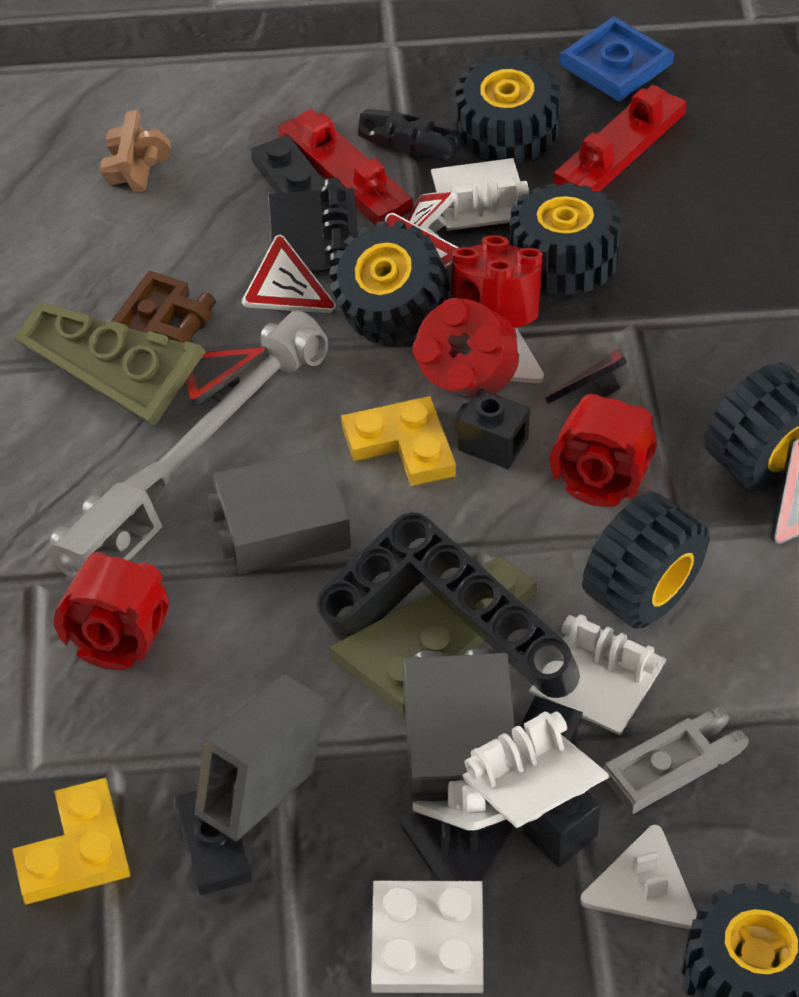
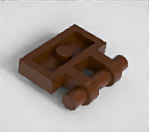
[111,270,216,343]

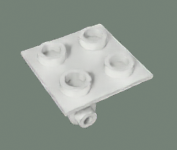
[431,158,529,231]
[529,614,666,736]
[462,711,609,828]

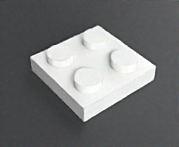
[371,881,483,993]

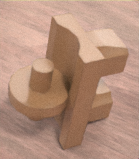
[100,110,171,194]

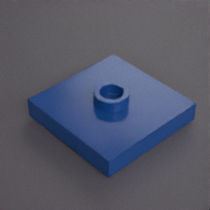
[559,16,674,102]

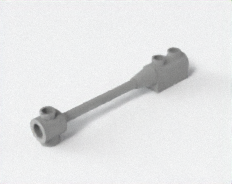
[49,310,328,579]

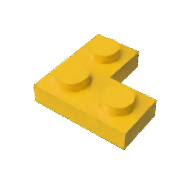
[341,396,456,486]
[12,778,131,905]

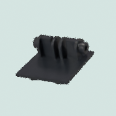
[268,178,358,272]

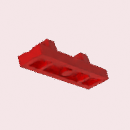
[554,85,687,192]
[278,108,413,226]

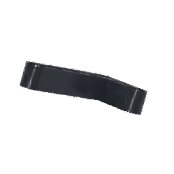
[317,512,580,698]

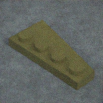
[14,301,206,427]
[329,556,537,715]

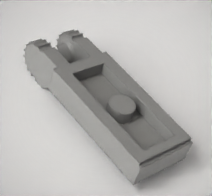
[603,707,749,814]

